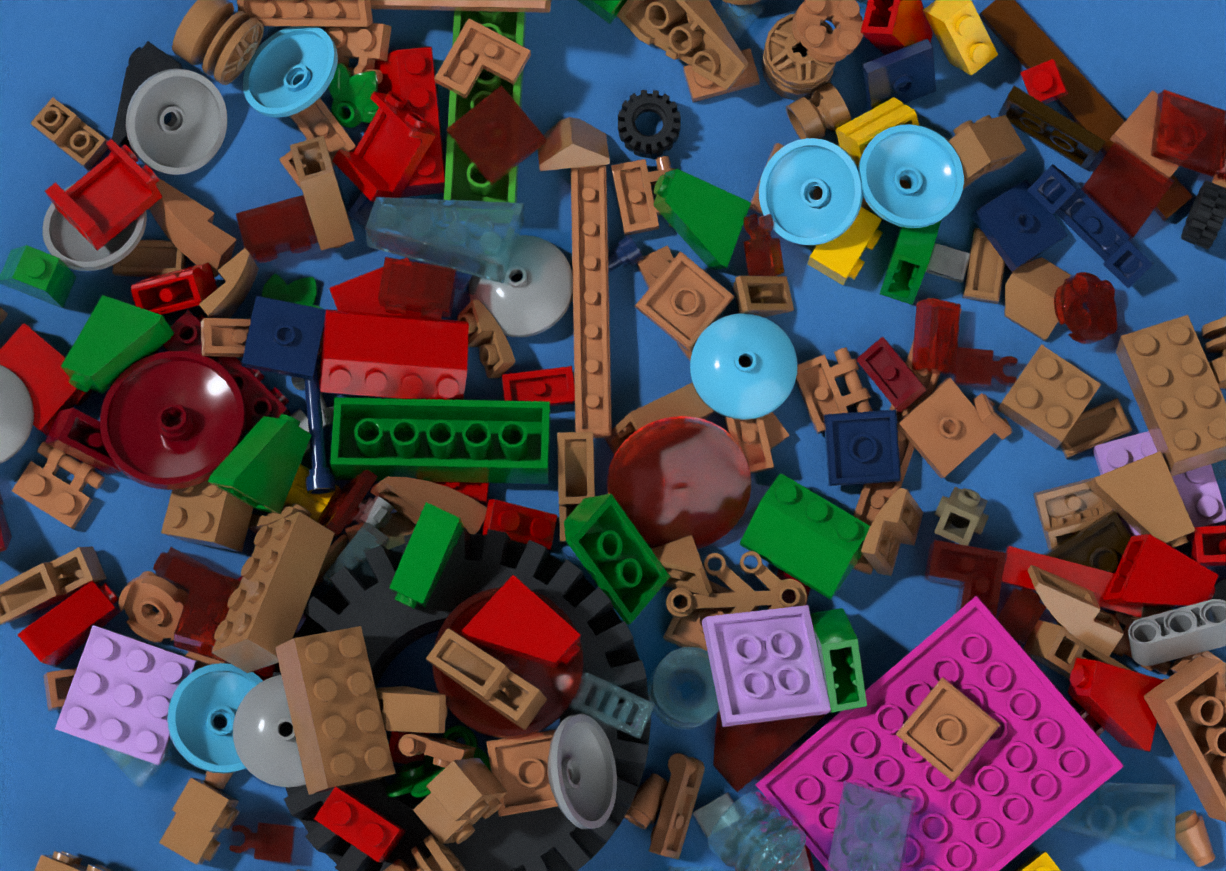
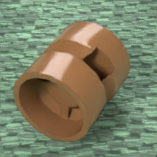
[786,83,851,139]

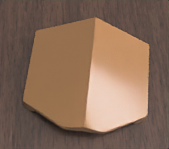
[537,117,610,171]
[1004,257,1082,341]

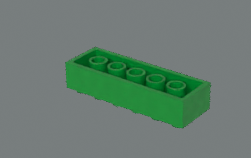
[330,397,551,484]

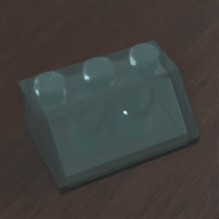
[826,781,917,871]

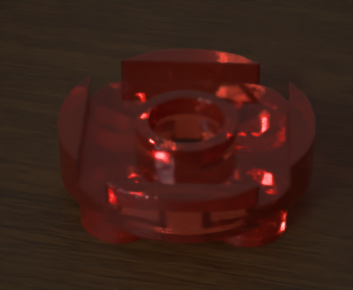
[1054,272,1118,344]

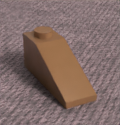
[1023,620,1132,679]

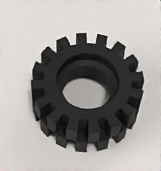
[618,90,681,158]
[1181,180,1226,250]

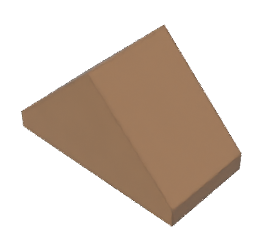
[733,276,794,317]
[651,535,712,596]

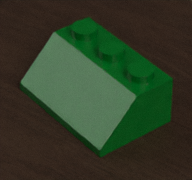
[740,473,870,600]
[564,494,670,625]

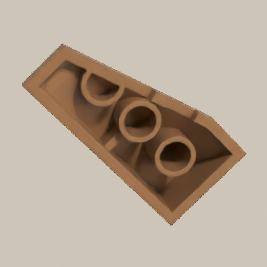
[617,0,749,90]

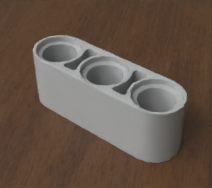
[1128,599,1226,666]

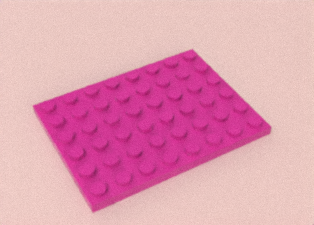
[755,596,1124,871]

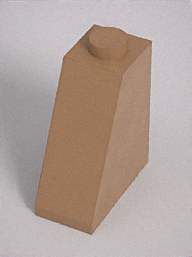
[290,135,355,251]
[605,382,714,468]
[1088,451,1196,548]

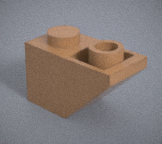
[376,686,447,733]

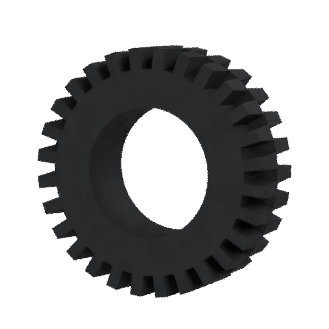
[273,528,651,871]

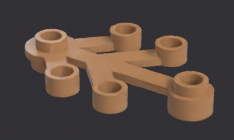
[666,551,807,618]

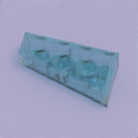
[365,197,524,283]
[1052,783,1176,859]

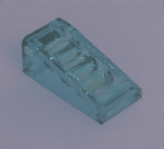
[322,522,390,588]
[568,673,655,739]

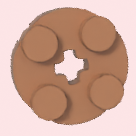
[792,0,863,63]
[119,571,191,642]

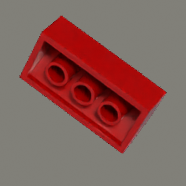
[374,46,445,198]
[318,309,469,400]

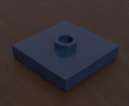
[863,39,936,110]
[971,179,1068,272]
[242,296,326,380]
[824,410,901,486]

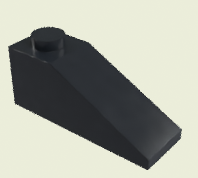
[112,41,183,148]

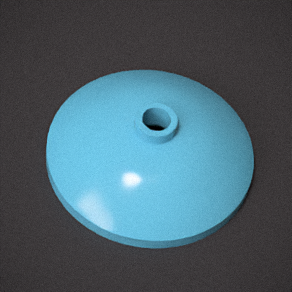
[243,26,338,118]
[858,124,964,228]
[759,138,863,245]
[690,313,798,420]
[167,663,263,774]

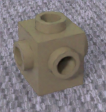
[934,487,989,547]

